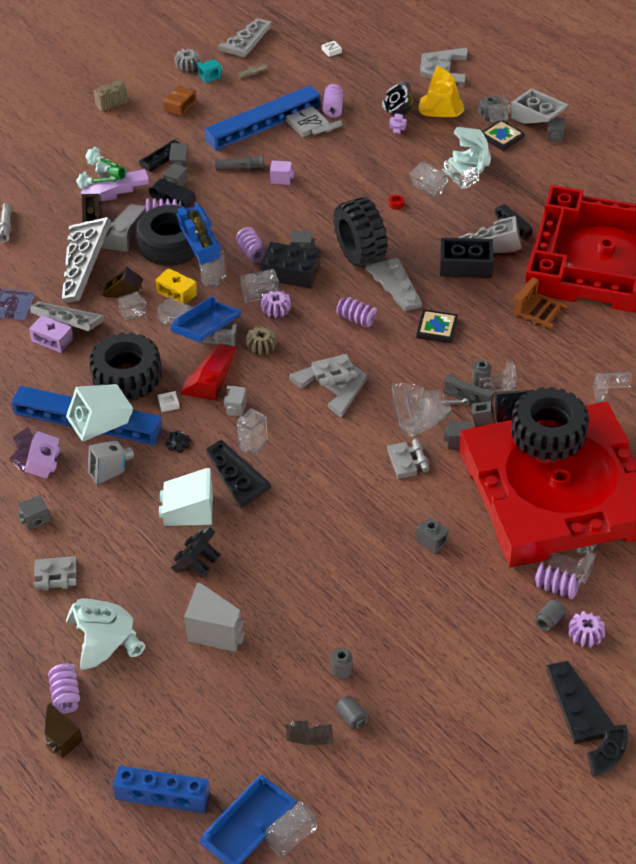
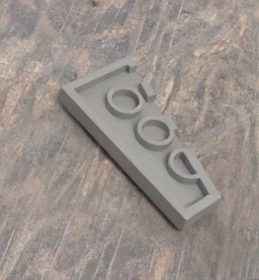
[218,18,271,57]
[366,258,422,312]
[30,301,104,331]

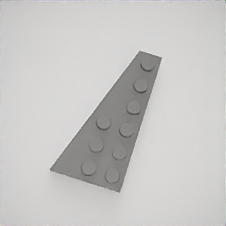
[62,217,112,303]

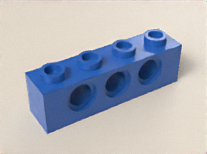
[113,766,211,814]

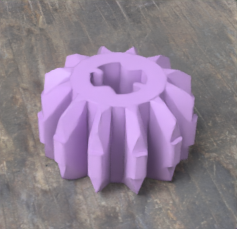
[261,290,291,319]
[569,611,605,648]

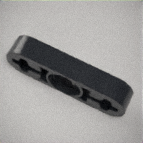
[495,204,533,239]

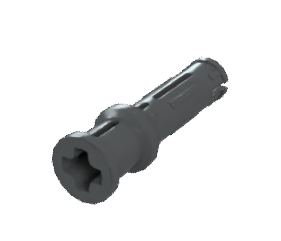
[215,155,264,171]

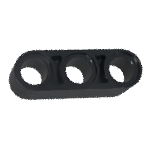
[149,178,196,208]

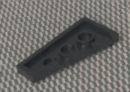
[206,440,271,509]
[546,661,614,744]

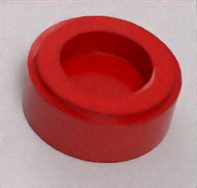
[388,194,405,210]

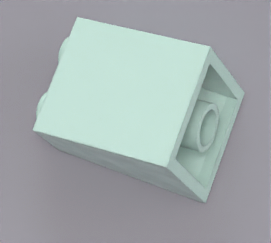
[66,384,133,441]
[159,468,213,526]

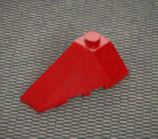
[181,344,237,401]

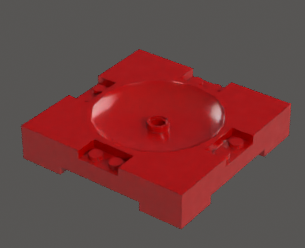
[525,185,636,313]
[459,401,636,568]

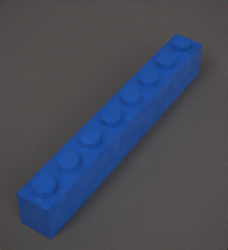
[205,85,321,151]
[11,386,163,445]

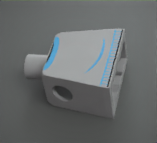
[88,441,134,485]

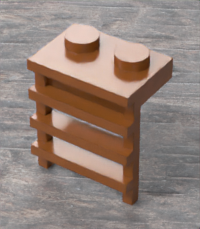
[513,277,569,329]

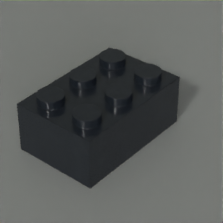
[440,238,494,278]
[260,242,320,289]

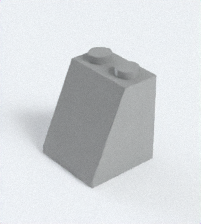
[184,583,245,652]

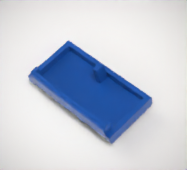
[171,296,242,343]
[199,775,297,864]

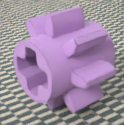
[389,114,407,134]

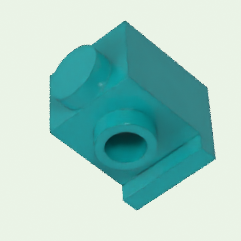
[198,59,222,83]

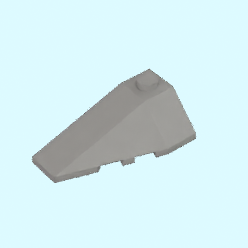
[101,204,146,252]
[458,216,522,253]

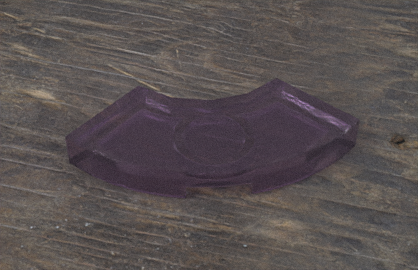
[10,427,35,472]

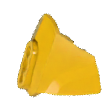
[418,66,464,117]

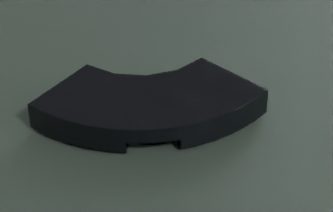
[587,724,628,777]

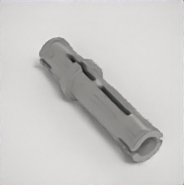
[0,203,13,242]

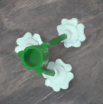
[76,147,126,190]

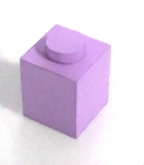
[270,161,294,185]

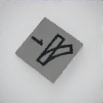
[286,106,328,138]

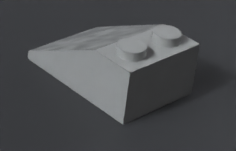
[511,88,569,124]

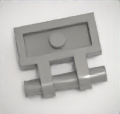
[312,354,357,386]
[387,439,430,479]
[34,556,77,591]

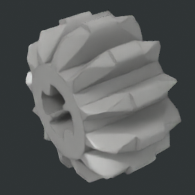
[175,49,200,72]

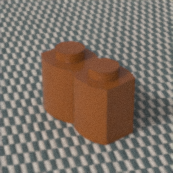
[163,86,197,116]

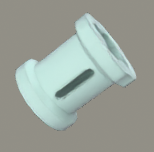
[121,629,146,657]

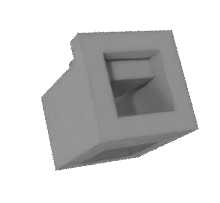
[224,386,247,417]

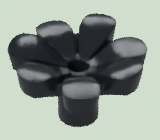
[166,431,191,453]

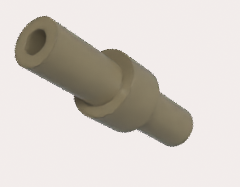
[238,64,267,78]

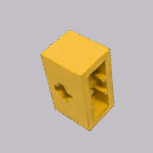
[155,268,197,306]

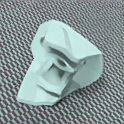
[444,127,491,176]
[66,598,133,670]

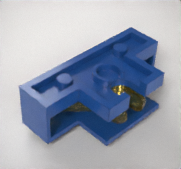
[176,202,221,265]

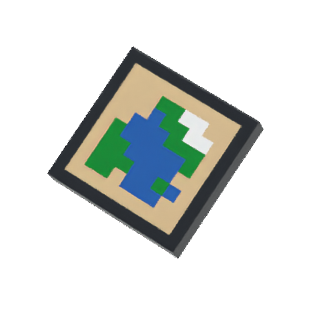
[482,119,525,151]
[416,309,458,343]

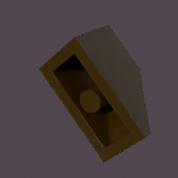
[82,193,102,223]
[102,267,143,299]
[44,703,83,758]

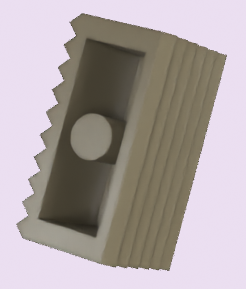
[93,80,129,112]

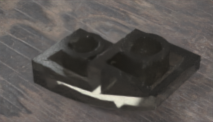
[285,721,333,745]

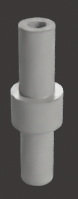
[312,120,343,135]

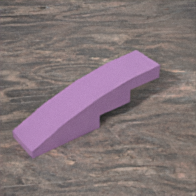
[81,169,149,201]

